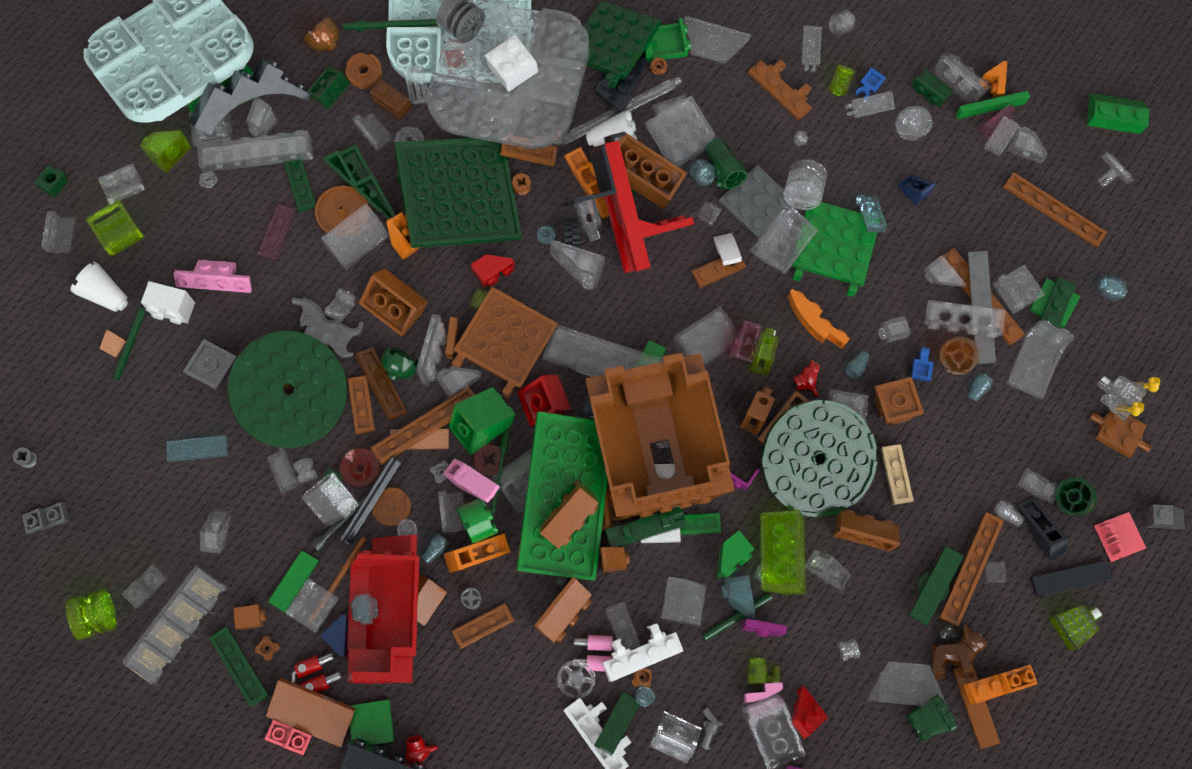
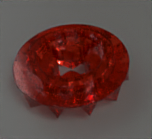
[474,445,505,476]

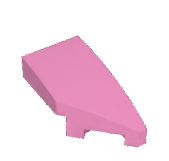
[744,683,783,703]

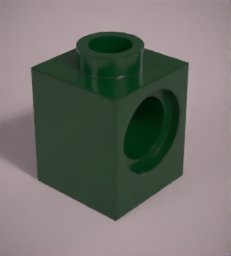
[34,165,69,198]

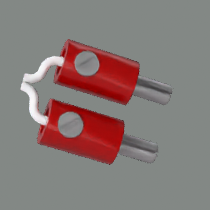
[291,653,341,693]

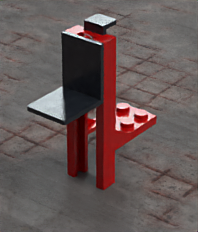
[563,131,694,273]

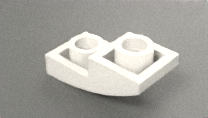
[714,233,742,266]

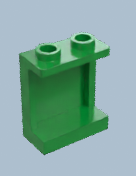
[643,18,691,62]

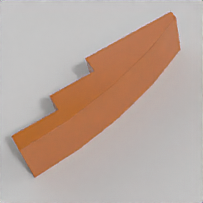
[564,147,609,219]

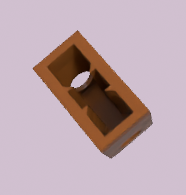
[740,387,775,435]

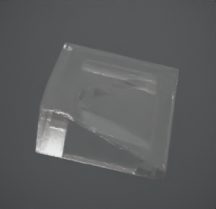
[697,200,721,226]

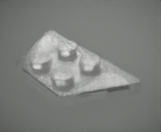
[684,16,751,64]
[867,661,948,706]

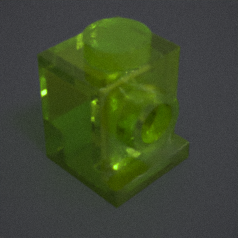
[828,64,855,96]

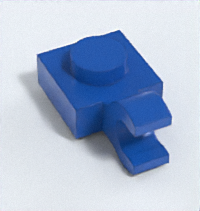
[911,347,933,382]

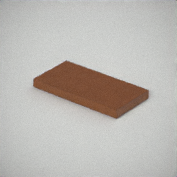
[266,678,356,747]

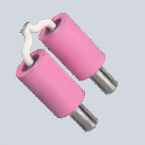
[573,635,613,671]

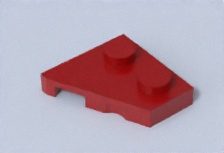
[791,686,828,739]

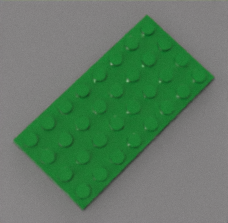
[516,412,608,581]

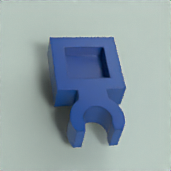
[855,67,886,101]

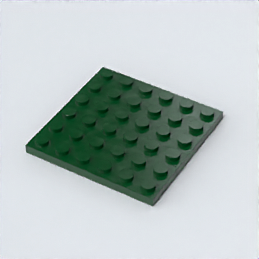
[394,136,522,248]

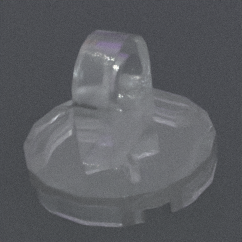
[895,106,933,140]

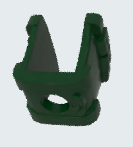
[905,694,957,741]

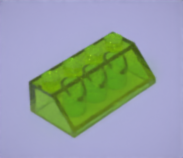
[761,510,806,595]

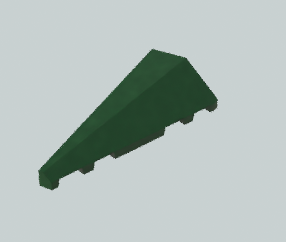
[323,144,396,220]

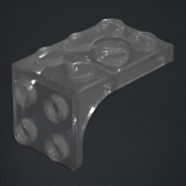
[1006,321,1074,399]

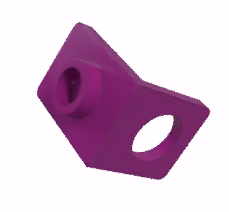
[730,468,760,491]

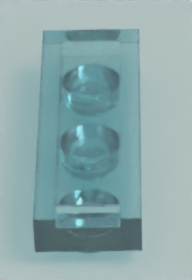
[166,435,228,462]

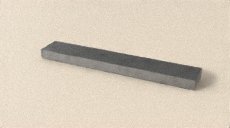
[968,251,996,364]

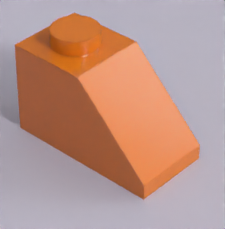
[386,212,419,260]

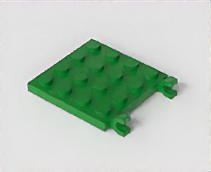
[791,199,881,297]

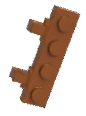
[748,60,812,121]

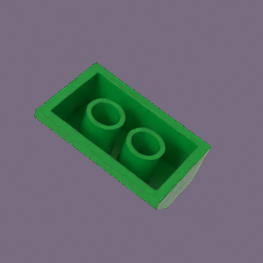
[1087,93,1149,134]

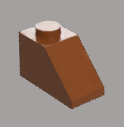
[600,547,630,573]

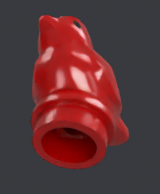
[793,360,820,397]
[405,735,438,762]

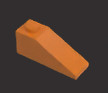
[444,534,510,573]

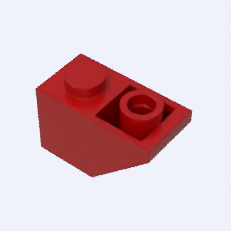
[471,254,515,288]

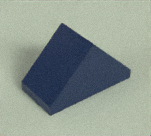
[897,175,935,206]
[320,615,348,658]

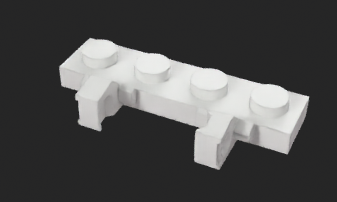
[602,624,683,682]
[563,698,631,769]

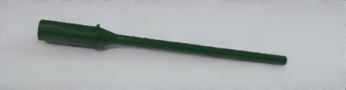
[491,430,511,513]

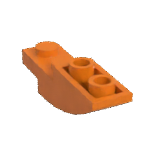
[788,289,850,349]
[964,664,1038,705]

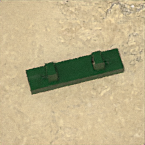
[606,507,687,547]

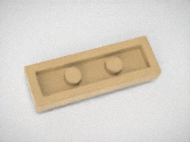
[880,444,914,505]

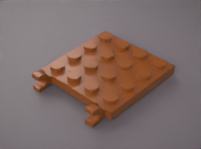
[452,287,558,398]

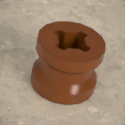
[512,173,531,195]

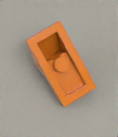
[980,61,1007,98]

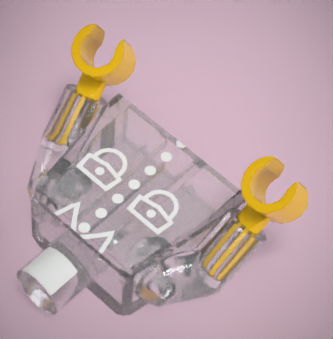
[1097,376,1160,421]

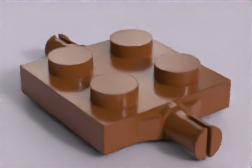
[1089,406,1152,458]

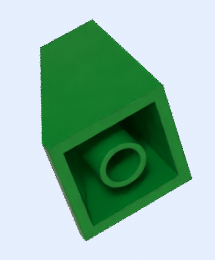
[449,387,515,455]

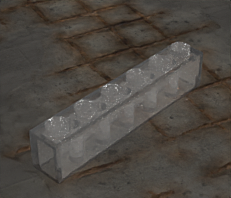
[197,130,313,172]

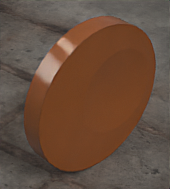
[315,186,370,238]

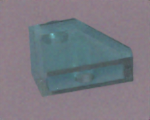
[722,575,756,620]

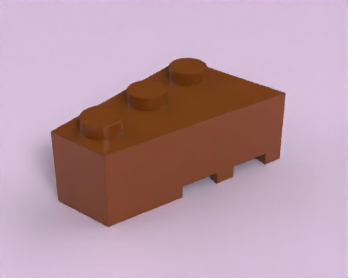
[539,479,599,549]

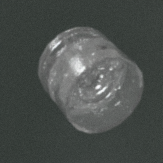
[783,160,828,210]

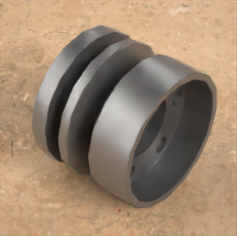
[436,0,485,43]

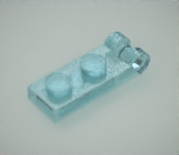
[857,195,887,233]

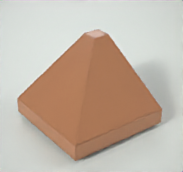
[100,330,126,358]

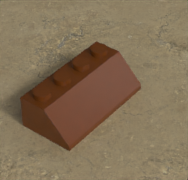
[619,132,687,210]

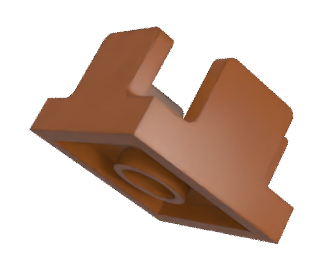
[874,377,924,425]

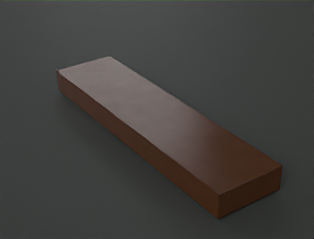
[355,347,407,421]

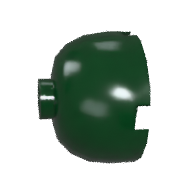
[381,345,421,381]
[1055,477,1098,517]

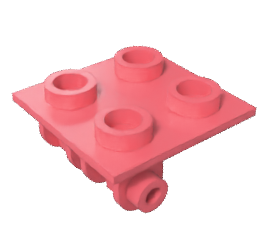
[1094,512,1146,562]

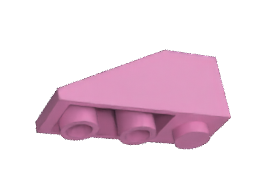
[443,459,500,503]

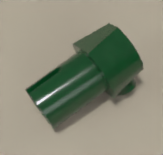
[705,138,747,189]

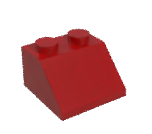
[517,375,571,427]

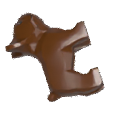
[932,625,987,680]

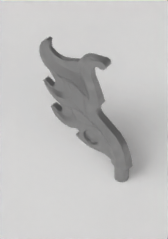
[292,297,364,358]

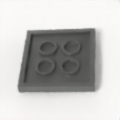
[719,165,797,239]

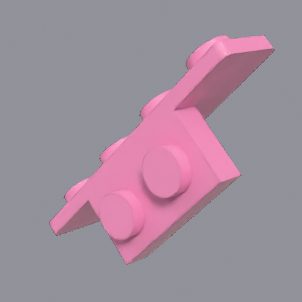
[174,260,252,293]

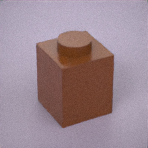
[234,604,266,630]

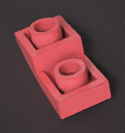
[264,720,312,755]

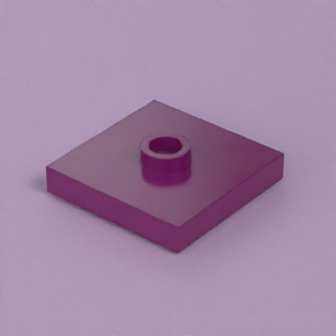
[741,619,787,637]

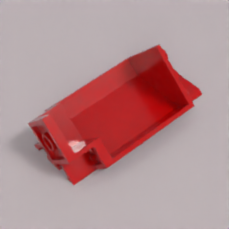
[346,535,419,684]

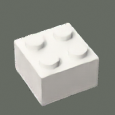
[485,35,538,92]
[141,282,195,325]

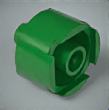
[456,498,498,544]

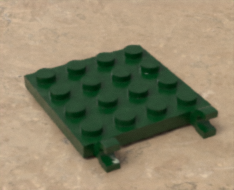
[560,0,661,88]

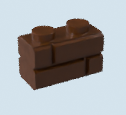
[370,79,412,121]

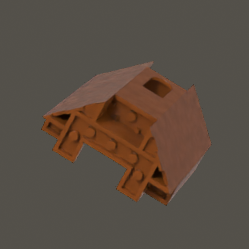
[586,353,735,517]

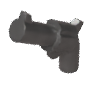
[700,707,722,750]

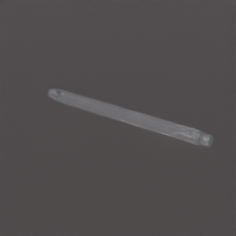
[553,76,682,148]

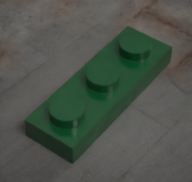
[1037,277,1076,335]

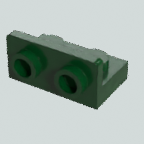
[307,67,350,110]
[911,69,954,107]

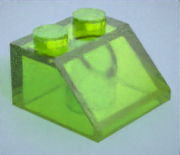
[140,130,191,173]

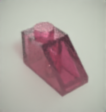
[728,320,762,363]

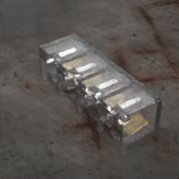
[122,565,233,686]

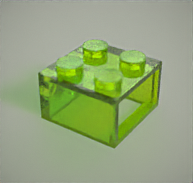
[86,200,144,257]

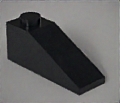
[1017,497,1068,560]

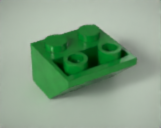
[717,531,754,579]

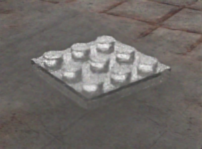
[645,96,717,167]
[417,314,447,386]

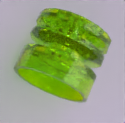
[66,589,117,640]

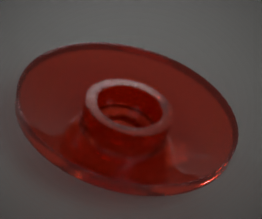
[340,448,379,487]

